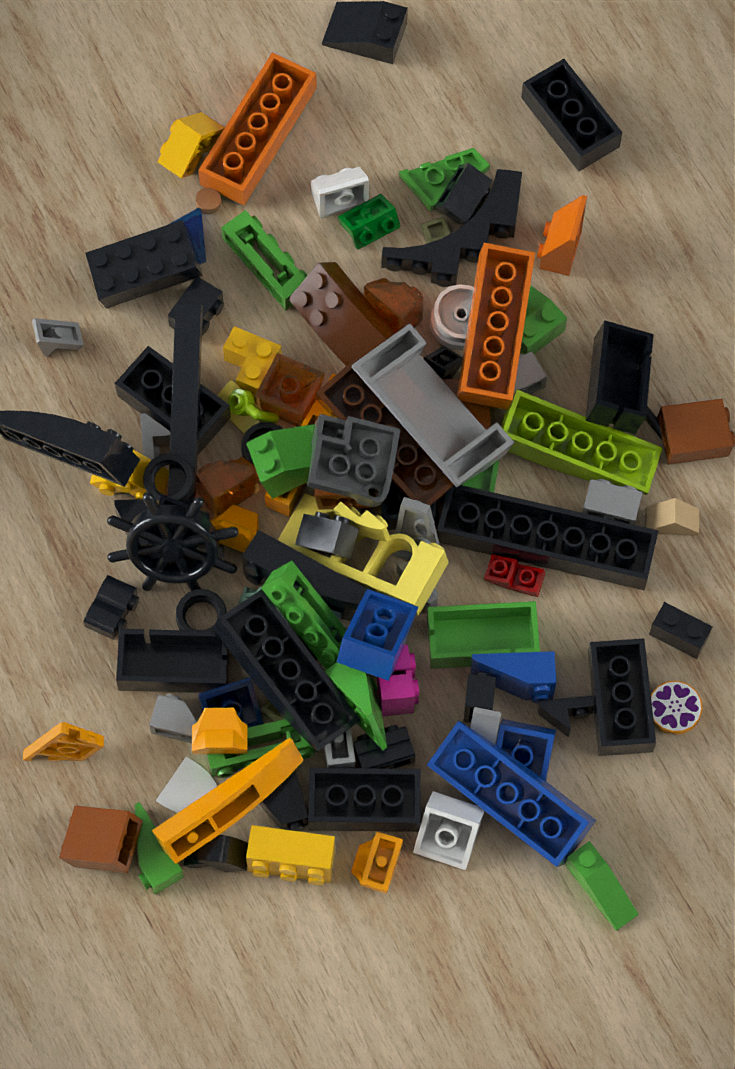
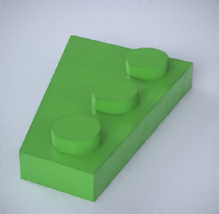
[399,148,490,212]

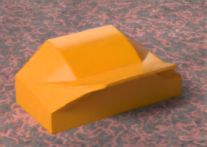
[210,504,260,552]
[192,708,248,754]
[351,831,403,894]

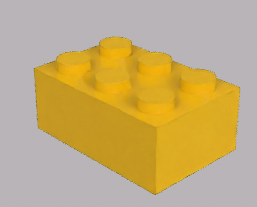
[246,825,335,885]

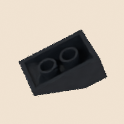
[322,1,408,64]

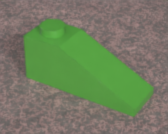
[135,802,184,894]
[565,841,639,931]

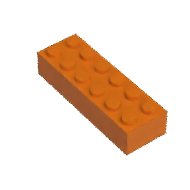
[198,52,317,206]
[457,243,535,410]

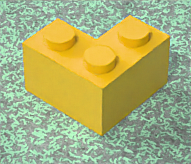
[158,112,225,178]
[223,326,282,402]
[90,450,169,499]

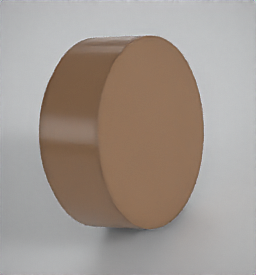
[195,188,221,214]

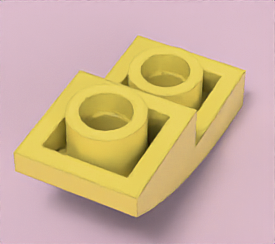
[334,502,390,541]

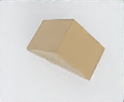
[646,498,699,535]

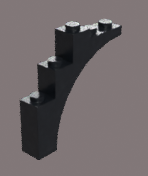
[381,169,522,287]

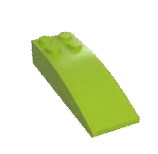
[500,390,663,495]

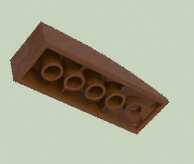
[288,262,395,366]
[316,358,454,506]

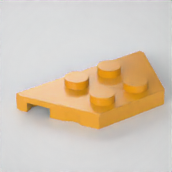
[23,722,104,761]

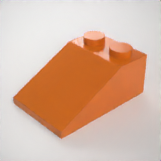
[537,195,588,276]

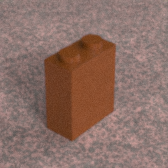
[657,398,735,465]
[59,806,143,873]

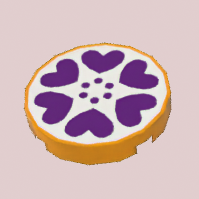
[651,681,703,735]

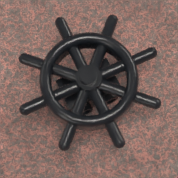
[107,492,239,591]

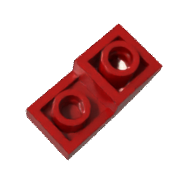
[484,554,546,597]

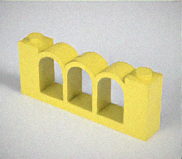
[278,493,449,616]

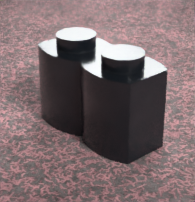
[83,575,140,640]

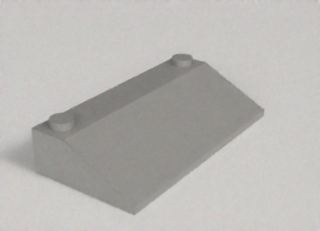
[351,324,514,488]

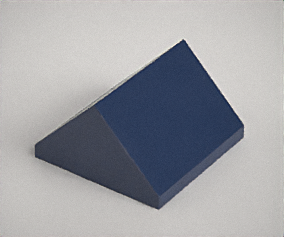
[198,677,264,728]

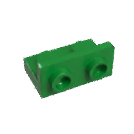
[338,193,401,250]

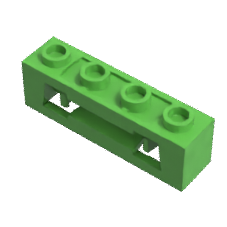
[221,210,308,311]
[261,561,347,670]
[207,719,319,778]

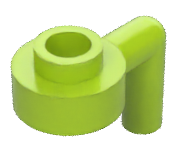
[228,389,279,423]

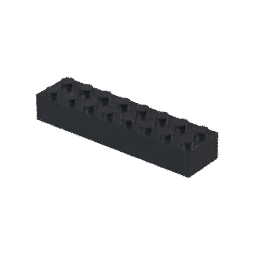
[437,485,659,590]

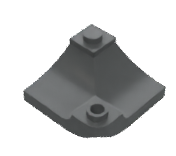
[307,414,400,507]

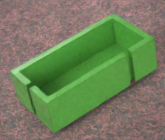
[427,601,540,669]

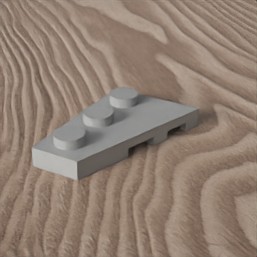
[391,497,440,561]

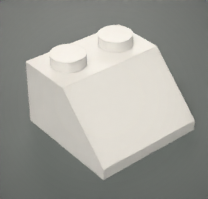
[311,167,369,218]
[413,791,485,870]

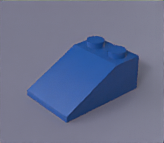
[337,589,418,681]
[470,651,556,704]
[496,719,556,781]

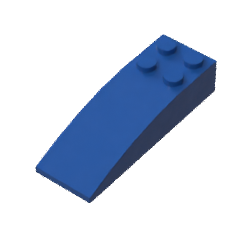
[427,721,597,867]

